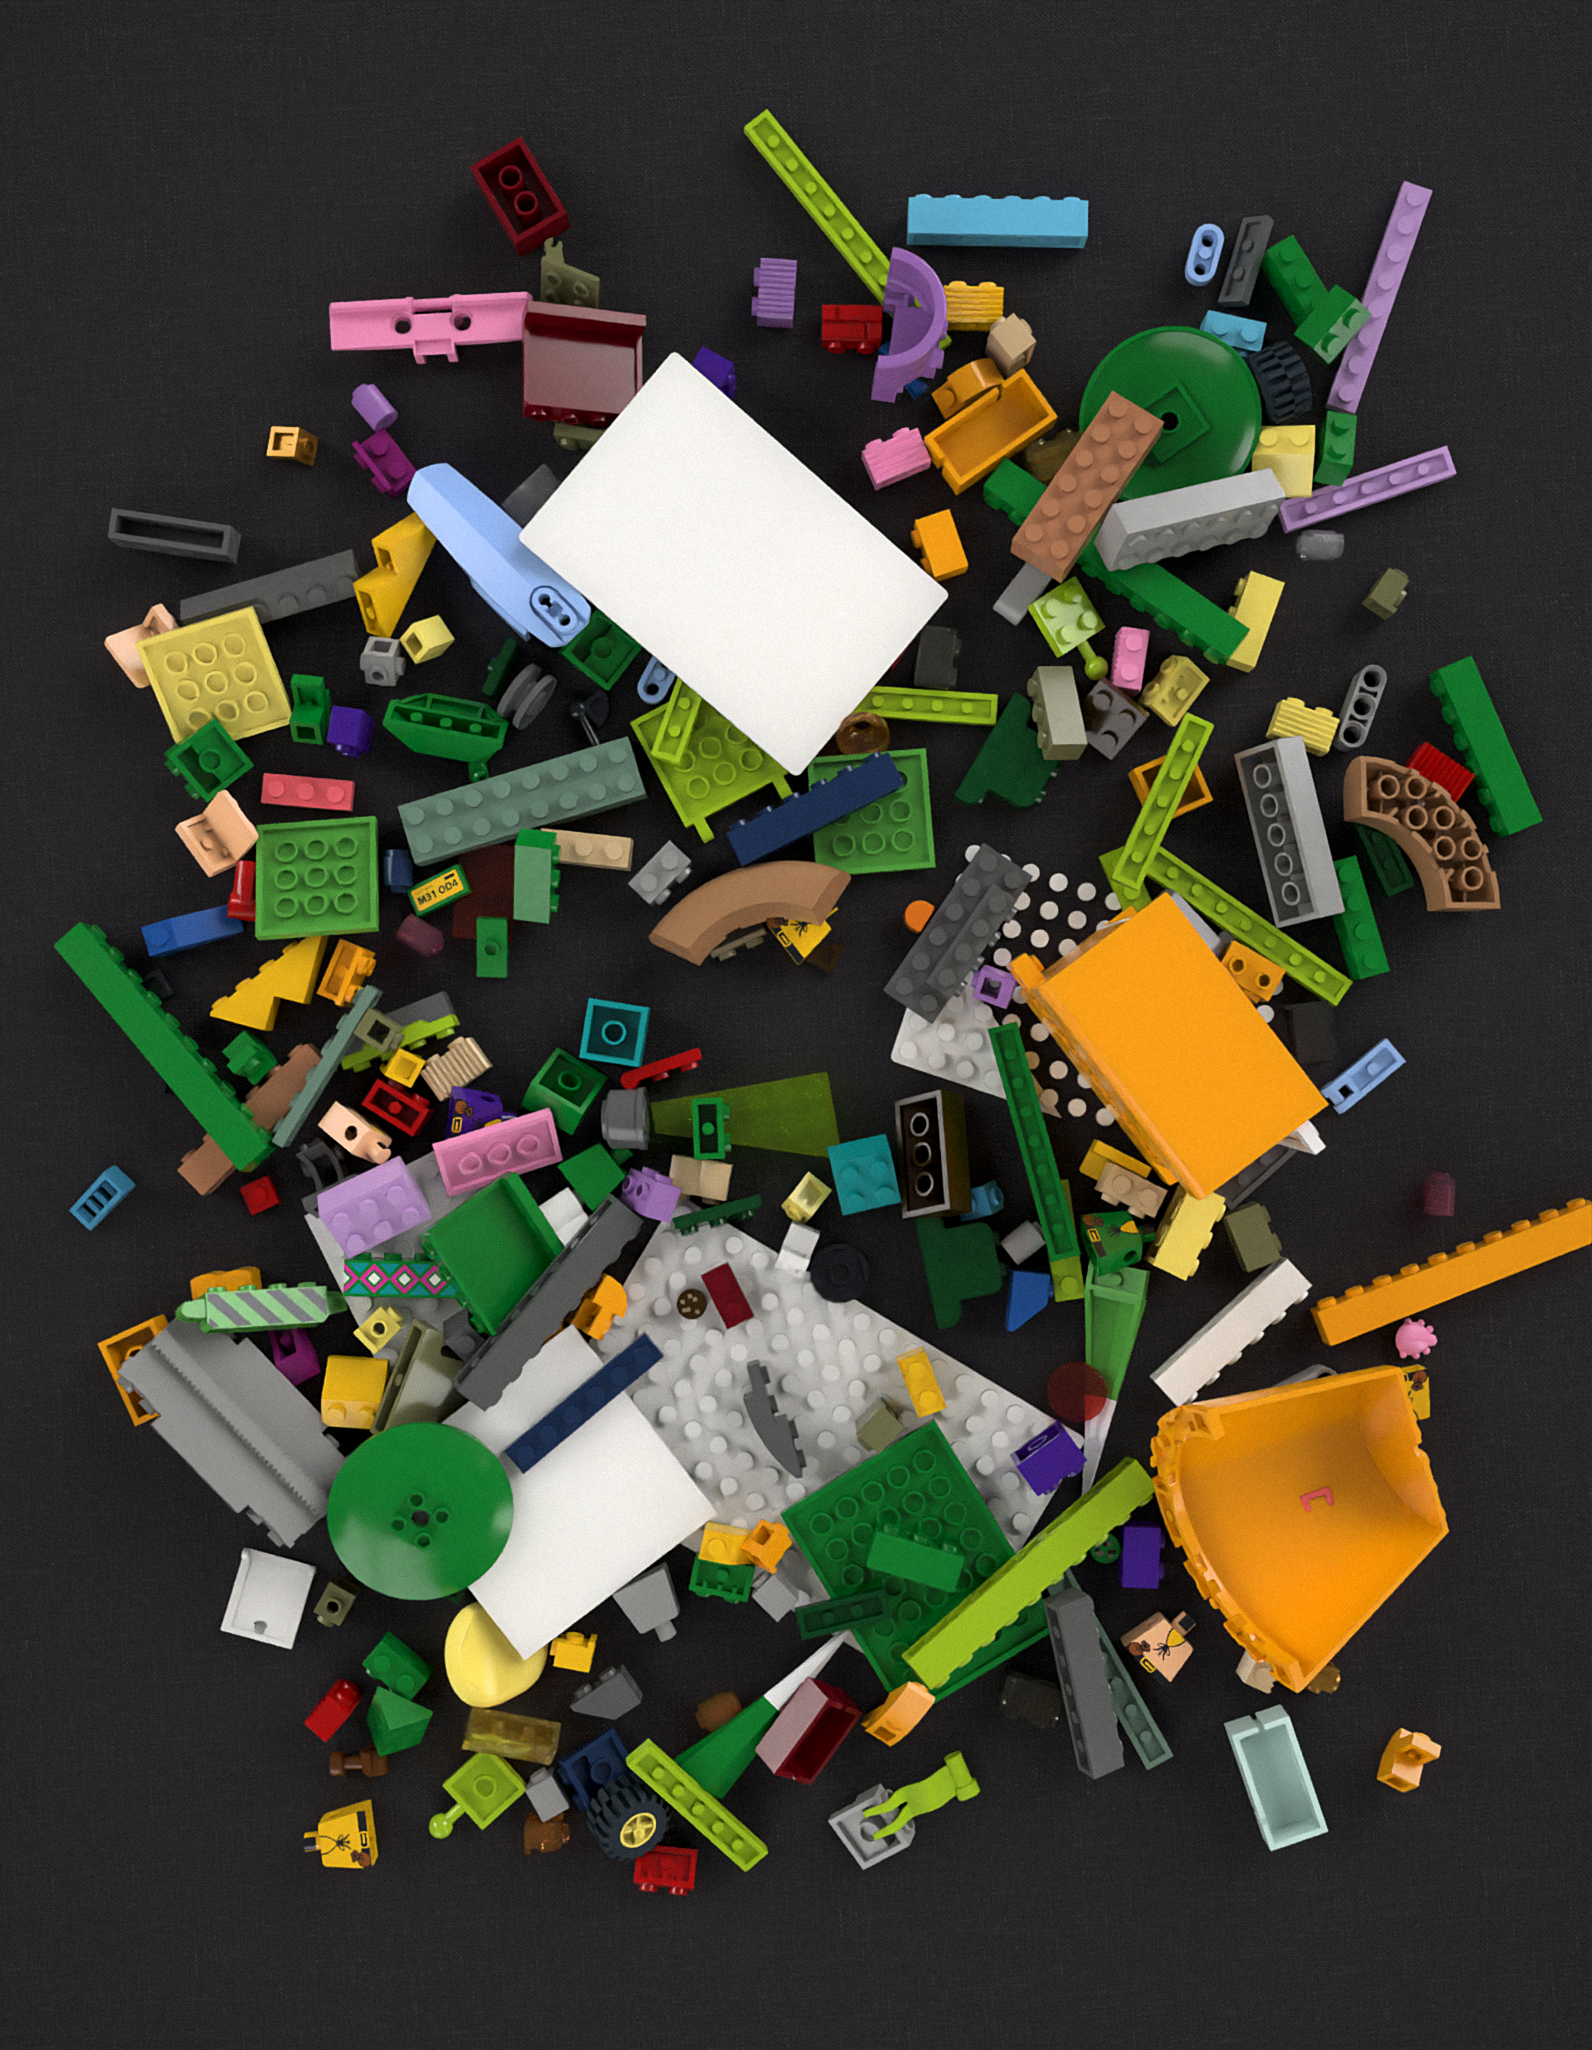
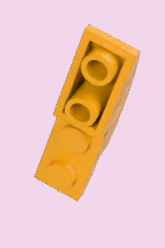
[861,1681,936,1746]

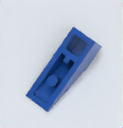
[141,905,246,958]

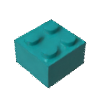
[579,998,651,1067]
[827,1134,901,1215]

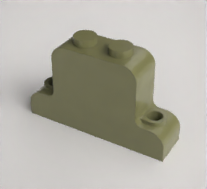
[370,1318,466,1435]

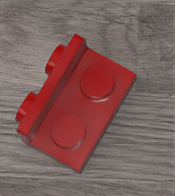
[633,1845,698,1896]

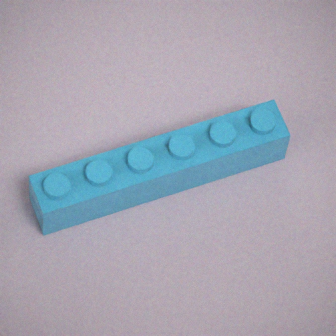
[907,194,1088,248]

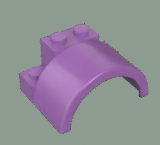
[871,247,948,403]

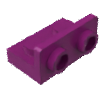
[352,427,416,498]

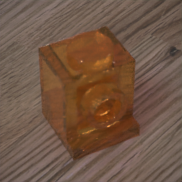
[524,1813,569,1855]

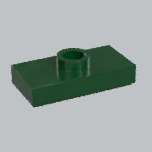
[482,637,521,701]

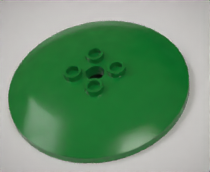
[1079,326,1262,502]
[327,1422,514,1600]

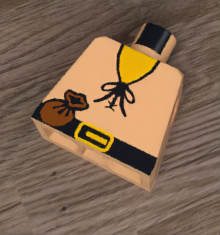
[318,1101,392,1164]
[1120,1611,1196,1688]

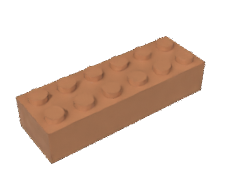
[1011,391,1164,583]

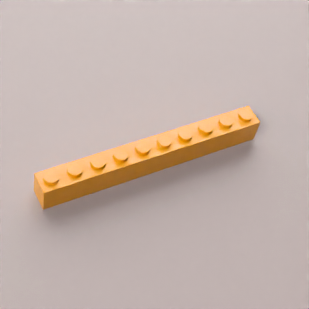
[1310,1198,1592,1346]

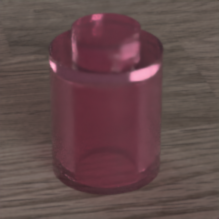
[396,914,445,958]
[1423,1172,1456,1216]

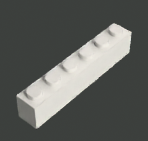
[1149,1256,1312,1406]

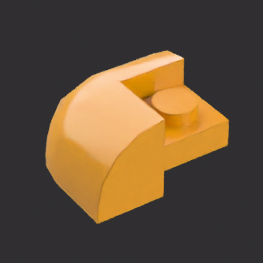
[565,1272,627,1341]

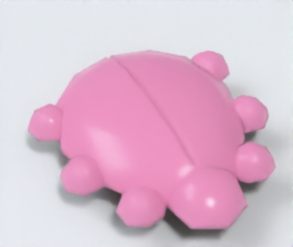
[1395,1318,1437,1359]

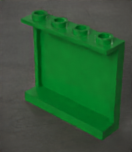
[419,1171,564,1336]

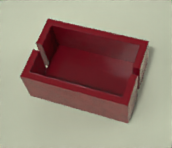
[755,1676,864,1786]

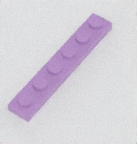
[1278,445,1456,534]

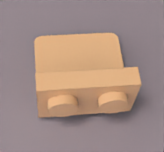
[104,603,180,688]
[175,790,258,878]

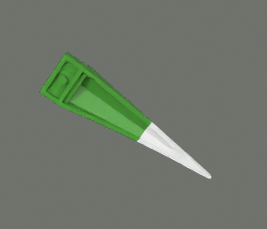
[1082,1260,1150,1495]

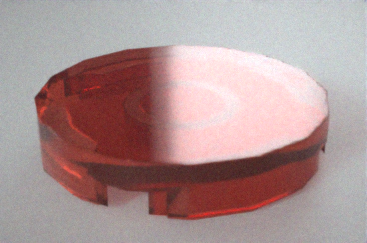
[1047,1361,1108,1422]

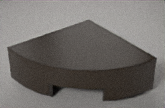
[805,944,845,973]

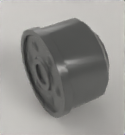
[601,1087,650,1150]

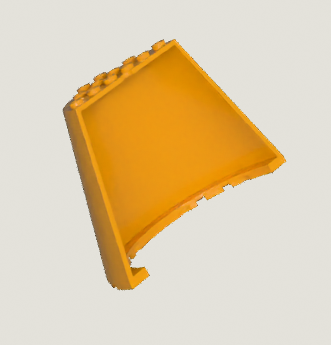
[1150,1365,1449,1693]

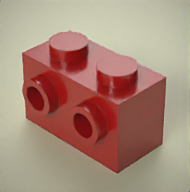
[361,1078,435,1137]

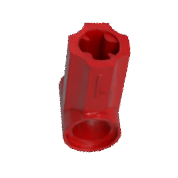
[226,860,256,922]

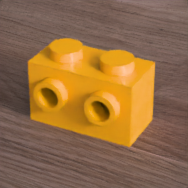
[1218,940,1286,1004]

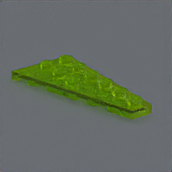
[651,1072,840,1158]

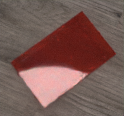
[452,845,515,942]

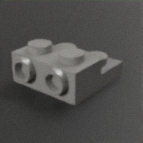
[828,1783,915,1870]

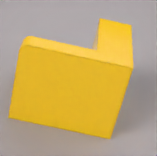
[379,1047,425,1088]

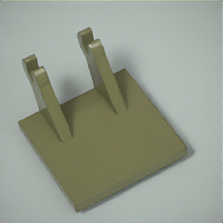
[541,238,600,309]

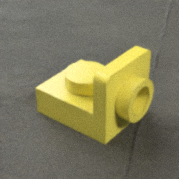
[781,1172,832,1224]

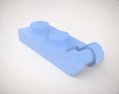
[1320,1038,1406,1114]

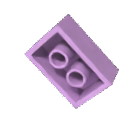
[317,1156,431,1258]

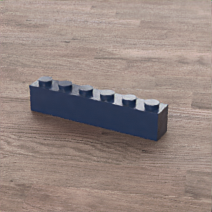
[726,751,904,867]

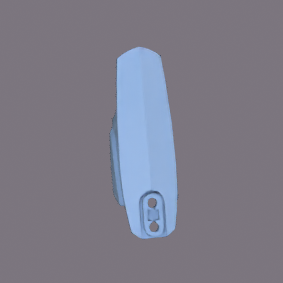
[407,463,591,648]

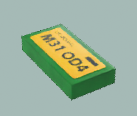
[407,864,473,918]

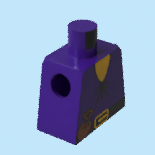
[445,1086,517,1140]

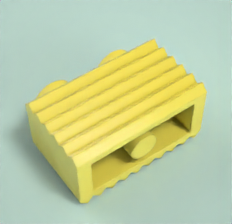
[1266,697,1339,757]

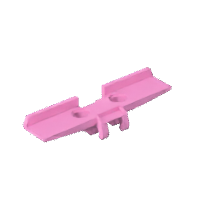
[329,292,533,364]

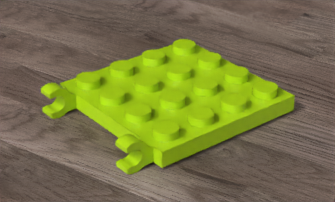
[630,700,793,844]

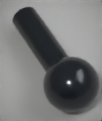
[566,698,602,747]

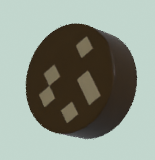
[677,1288,707,1319]

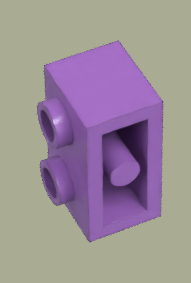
[619,1166,681,1223]

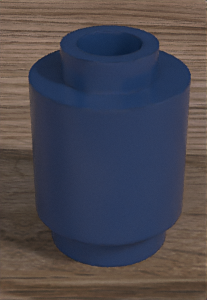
[383,850,413,893]

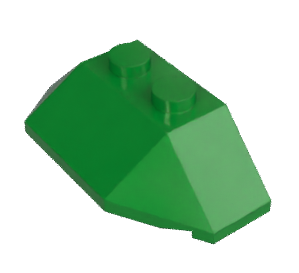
[383,693,509,763]

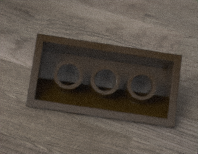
[894,1089,973,1219]

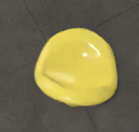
[445,1601,548,1708]

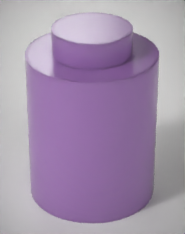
[352,384,398,432]

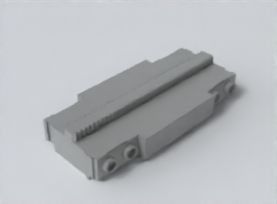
[117,1318,349,1548]

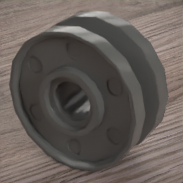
[497,663,557,730]

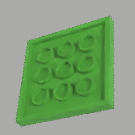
[807,748,936,875]
[255,816,379,941]

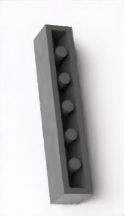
[180,549,363,626]
[1043,1587,1125,1780]

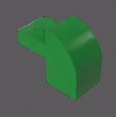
[289,674,331,745]
[222,1031,278,1086]

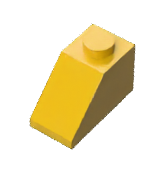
[698,1521,753,1565]

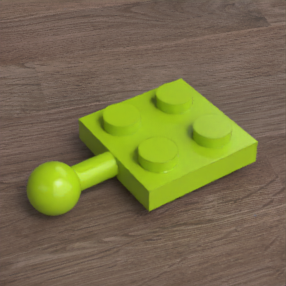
[1027,576,1108,680]
[429,1741,528,1839]

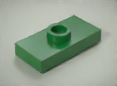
[476,916,508,978]

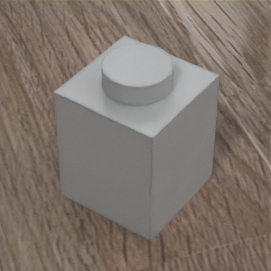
[752,1571,799,1622]
[525,1766,572,1823]

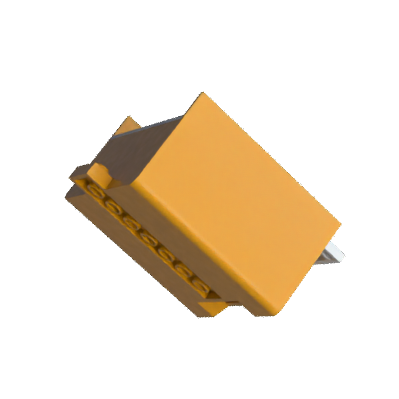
[1006,891,1329,1200]

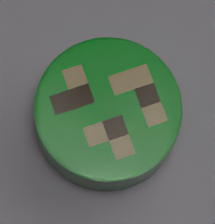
[1090,1532,1120,1564]

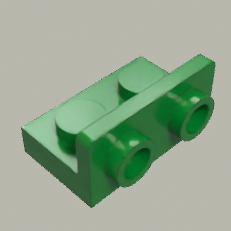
[688,1551,755,1604]

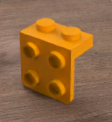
[317,939,376,1008]

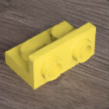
[1138,655,1210,727]

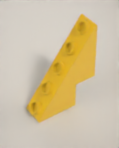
[353,512,437,638]
[210,935,329,1031]

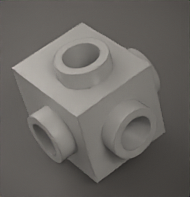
[360,636,406,686]

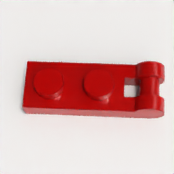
[621,1048,703,1089]

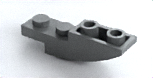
[743,1359,807,1479]

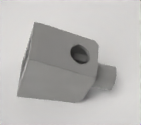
[613,1561,680,1642]

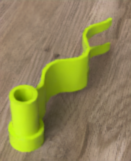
[863,1751,980,1841]

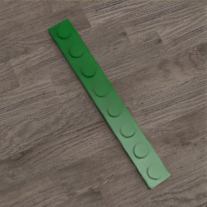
[988,1021,1081,1262]

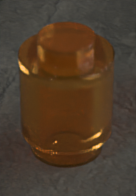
[696,1690,742,1733]

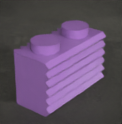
[752,258,797,329]

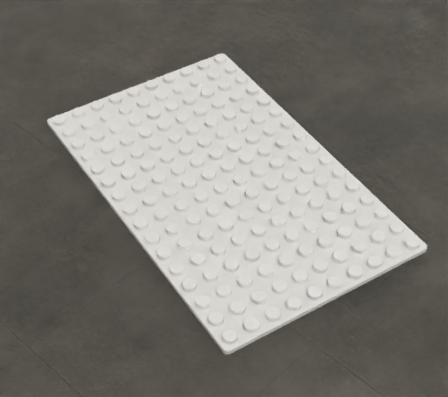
[588,1198,1084,1653]

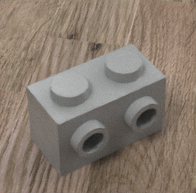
[628,840,693,907]

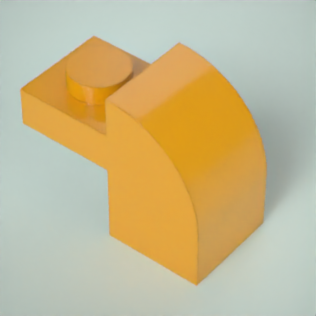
[931,358,1005,420]
[1377,1728,1441,1792]

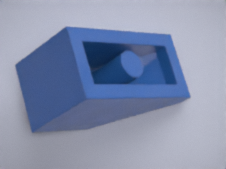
[1005,1268,1054,1332]

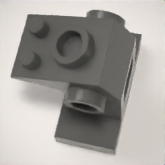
[296,1137,358,1218]

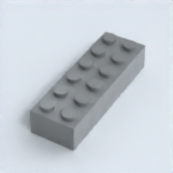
[1094,468,1286,571]
[1234,735,1345,928]

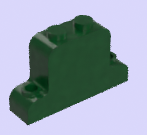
[953,692,1062,810]
[915,1218,1007,1329]

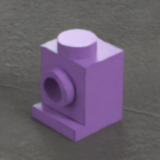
[970,965,1017,1009]

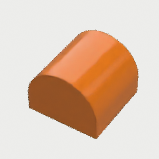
[904,900,935,934]

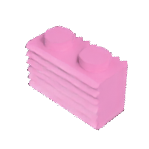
[861,427,931,490]
[1109,627,1150,696]

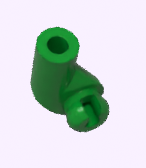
[468,751,497,783]

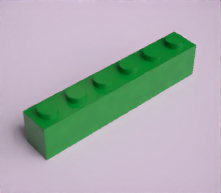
[1429,656,1543,838]

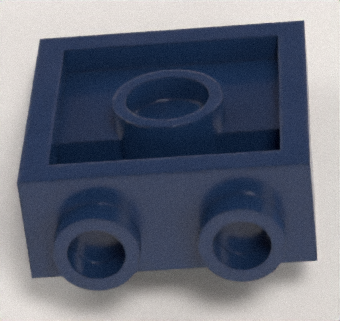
[557,1726,635,1812]

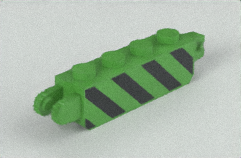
[174,1282,348,1334]

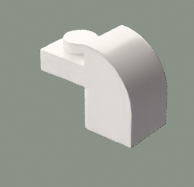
[774,1220,820,1279]

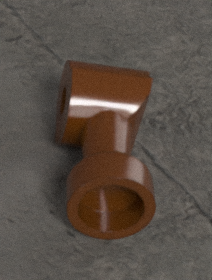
[329,1745,388,1777]

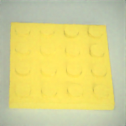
[135,606,293,743]

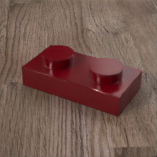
[701,1261,754,1330]

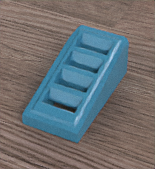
[69,1166,136,1231]

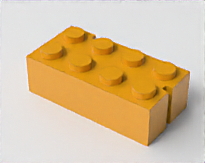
[924,368,1058,496]

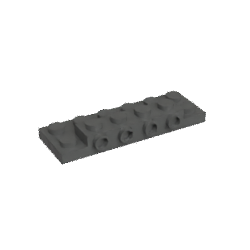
[883,843,1033,1024]

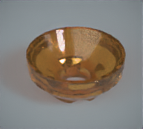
[836,711,890,755]

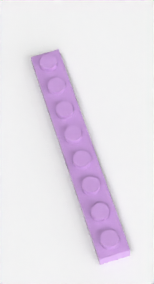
[1324,181,1432,415]

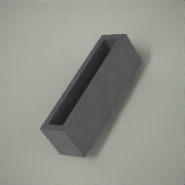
[108,508,241,564]

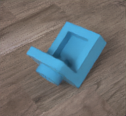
[959,1180,1004,1222]

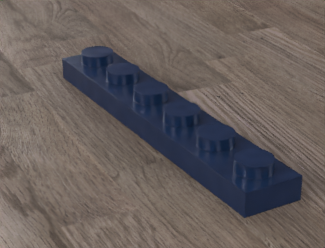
[504,1331,664,1474]

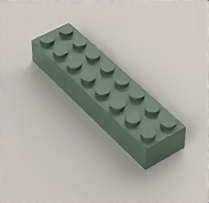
[397,736,648,867]

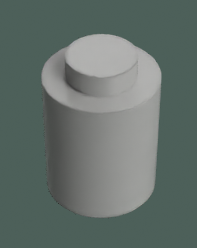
[1000,1220,1046,1265]

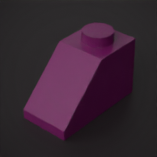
[268,1328,321,1386]

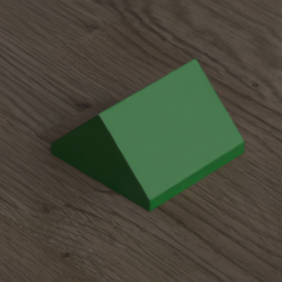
[366,1686,433,1757]

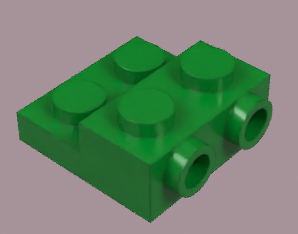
[558,606,642,691]
[164,717,254,803]

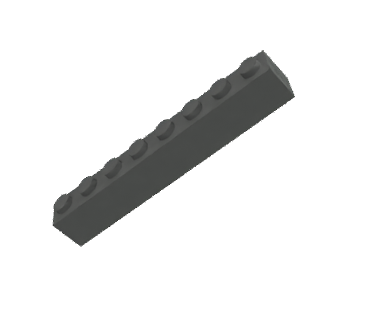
[452,1193,644,1412]

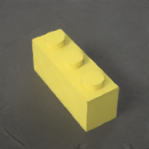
[1226,571,1285,673]

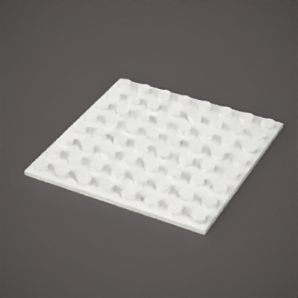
[412,1323,718,1660]

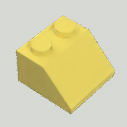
[1251,425,1315,498]

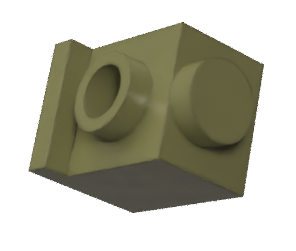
[1361,568,1409,620]
[353,1008,405,1053]
[313,1574,362,1627]

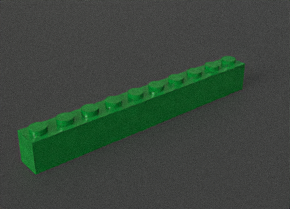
[983,457,1250,666]
[53,922,277,1172]

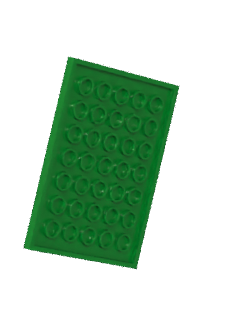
[780,1418,1050,1705]

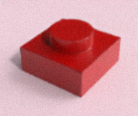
[239,1175,282,1215]

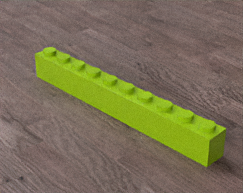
[901,1457,1155,1690]

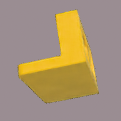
[1079,1139,1152,1181]

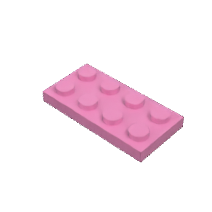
[432,1108,563,1197]

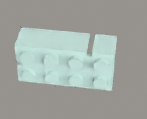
[1224,1705,1328,1851]

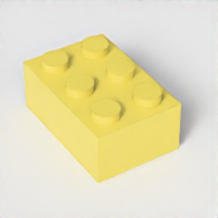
[1143,1183,1226,1281]

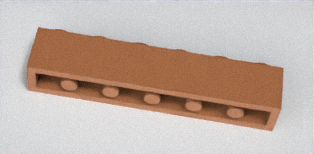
[177,1044,337,1196]

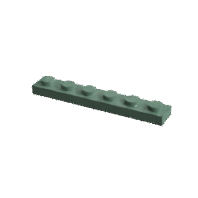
[272,985,383,1148]

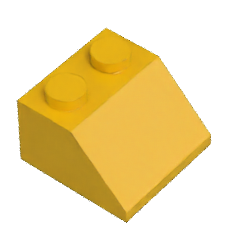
[321,1355,390,1429]

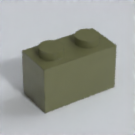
[1221,1201,1282,1272]
[855,1397,904,1454]

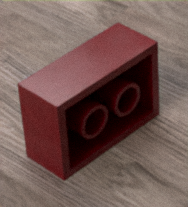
[470,136,571,258]

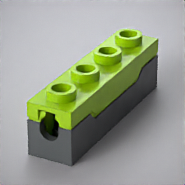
[330,992,460,1073]

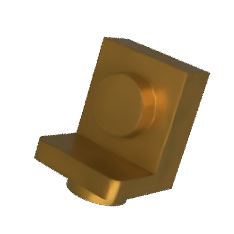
[266,426,318,466]

